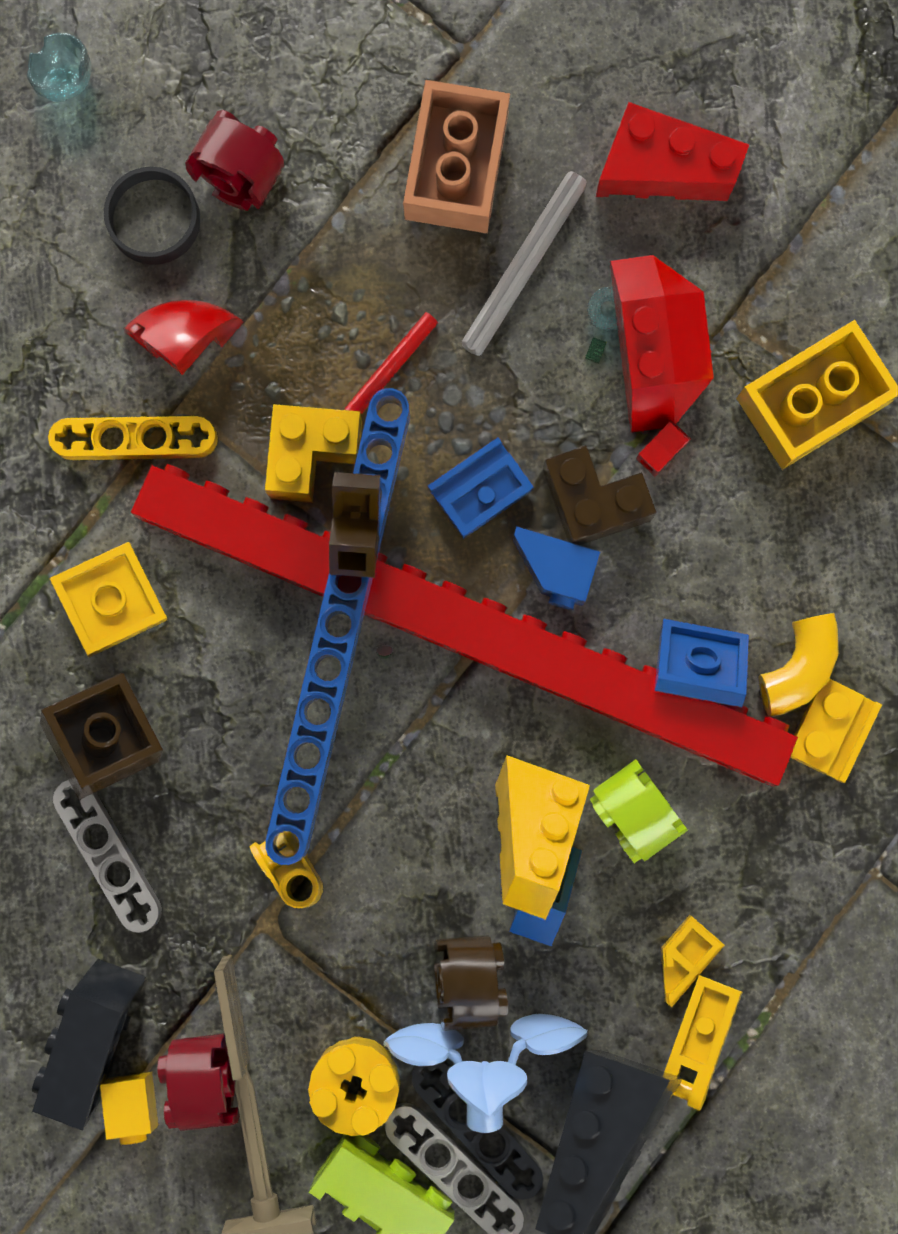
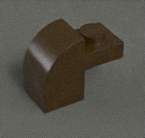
[329,472,382,578]

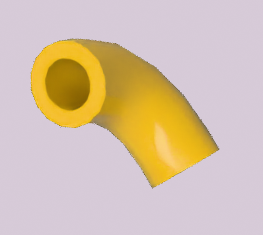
[759,613,839,717]

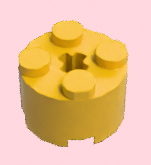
[308,1037,400,1136]

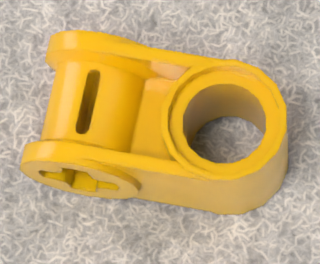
[249,831,323,908]

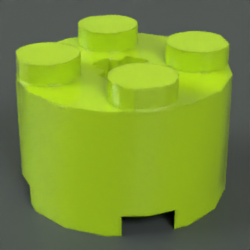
[590,759,688,864]

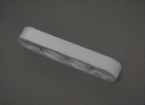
[53,780,162,932]
[385,1103,524,1234]

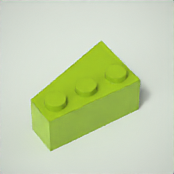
[309,1134,454,1234]

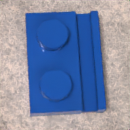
[428,437,534,539]

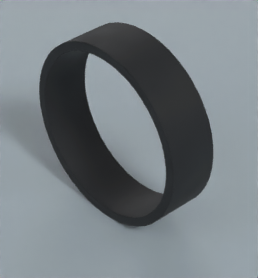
[104,167,200,265]

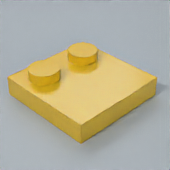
[49,542,167,658]

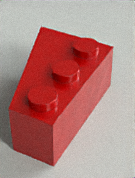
[595,102,749,201]

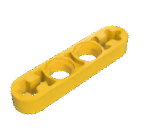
[48,416,218,460]

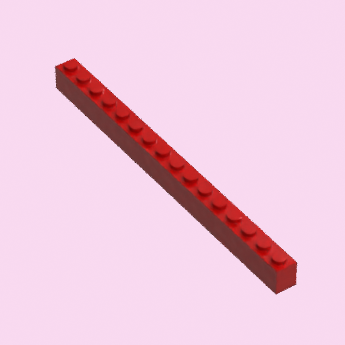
[131,464,798,786]

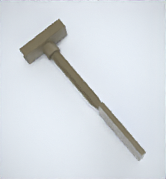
[214,955,316,1234]

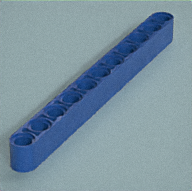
[265,388,410,865]

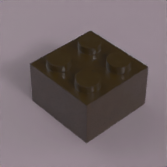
[40,673,163,800]

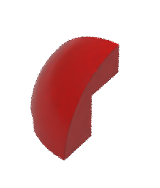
[123,300,243,375]

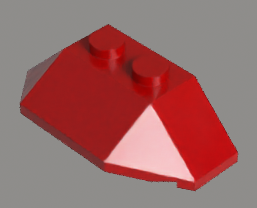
[610,255,714,433]

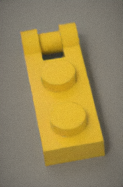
[664,975,742,1111]

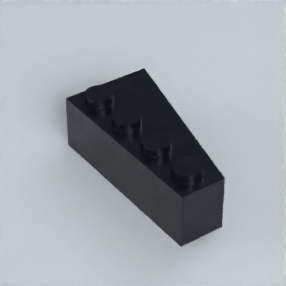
[535,1050,683,1234]

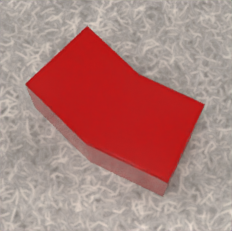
[636,421,691,477]

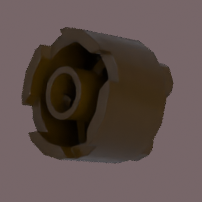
[434,935,508,1031]

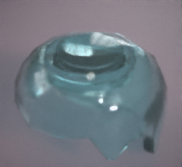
[27,32,92,102]

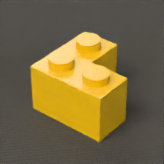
[265,404,363,503]

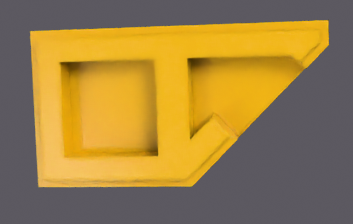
[661,915,725,1007]

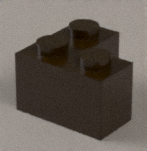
[543,445,657,545]

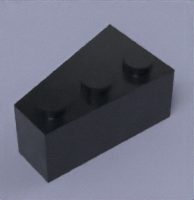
[32,959,146,1131]

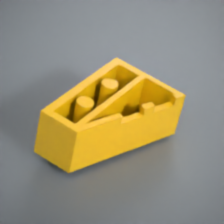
[495,755,590,920]

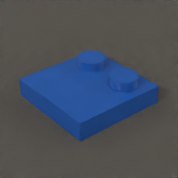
[655,619,749,707]

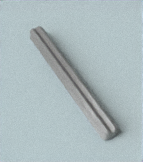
[462,171,587,356]

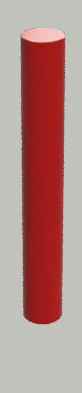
[344,312,438,414]

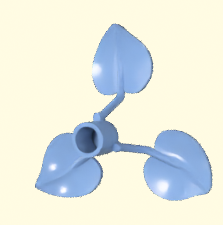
[384,1014,587,1133]

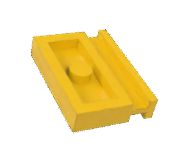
[790,679,882,783]

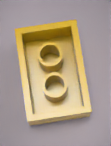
[736,320,898,470]

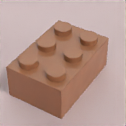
[403,80,510,234]

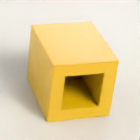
[100,1072,158,1145]

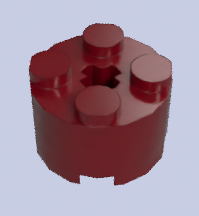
[185,110,284,211]
[157,1033,240,1131]

